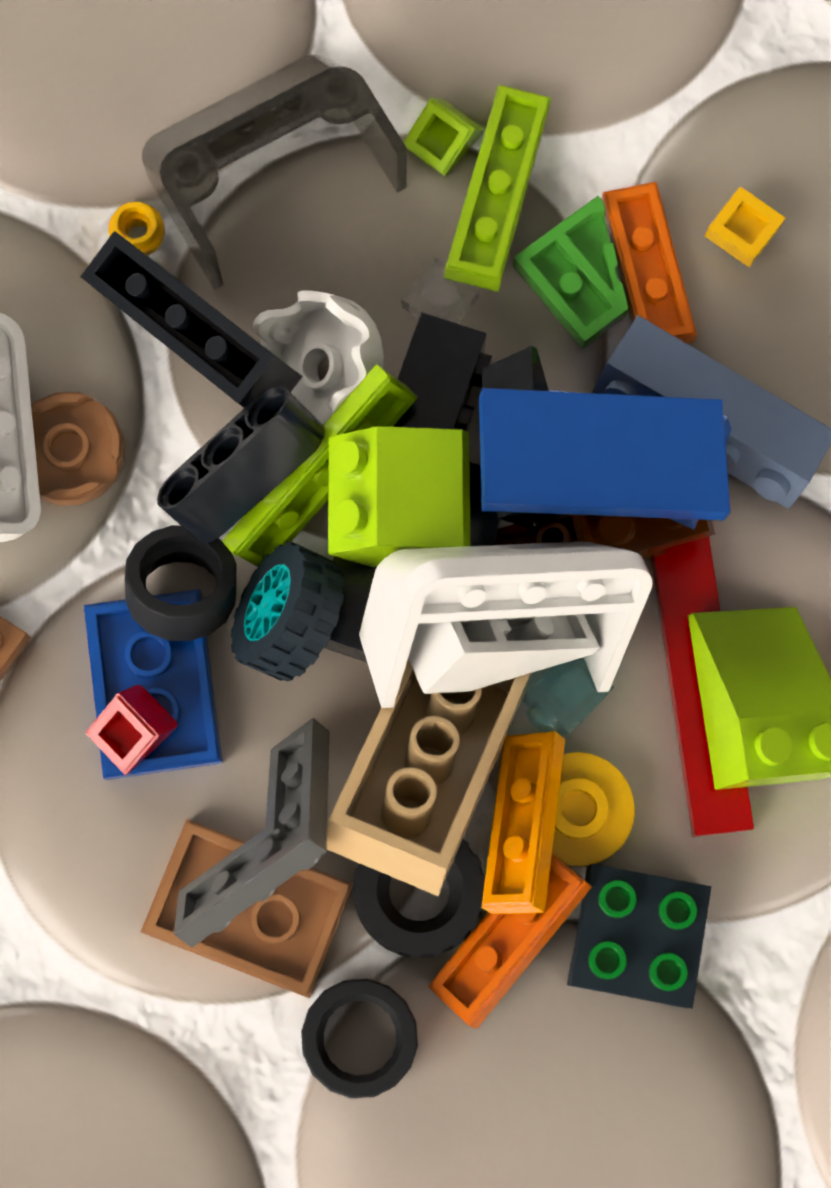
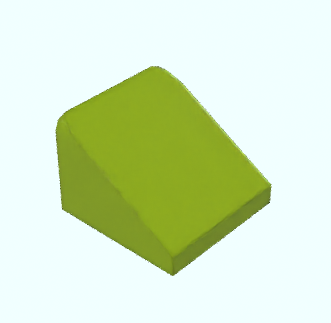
[401,97,484,176]

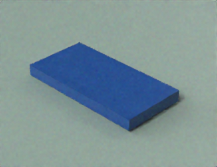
[479,388,731,520]

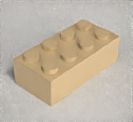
[327,659,531,896]

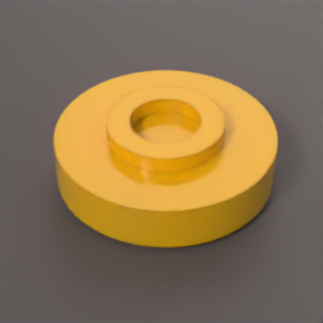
[552,752,635,867]

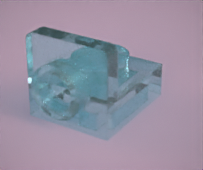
[522,658,614,740]

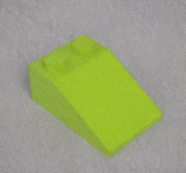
[688,607,831,790]

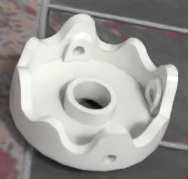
[253,291,384,425]

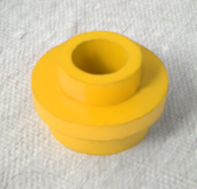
[108,202,165,255]

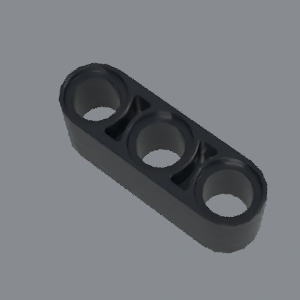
[157,385,325,543]

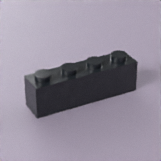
[80,231,303,408]

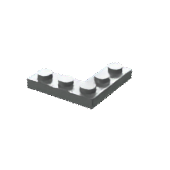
[174,718,330,948]

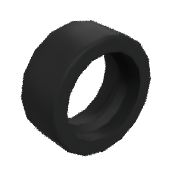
[125,525,237,641]
[301,979,418,1099]

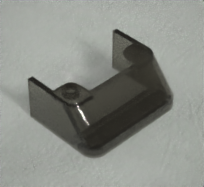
[142,55,407,290]

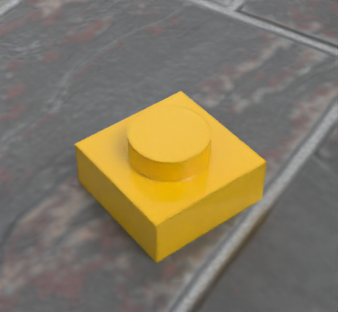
[705,186,786,268]

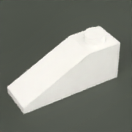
[408,614,600,694]

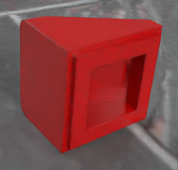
[85,685,178,775]

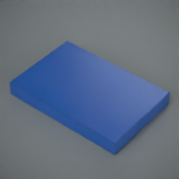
[84,589,223,780]

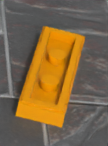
[481,731,565,914]

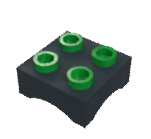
[567,864,712,1009]

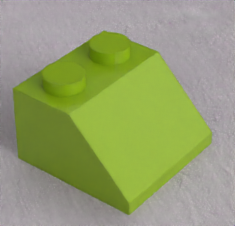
[328,426,470,567]

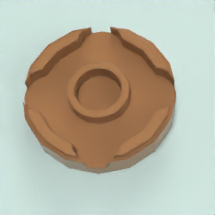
[31,392,126,506]

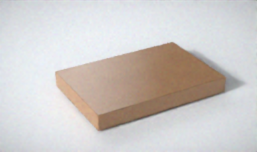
[141,819,354,998]

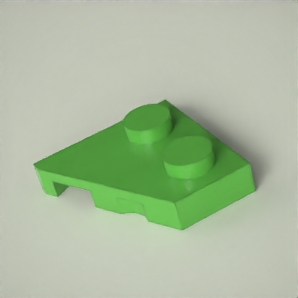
[513,196,629,349]

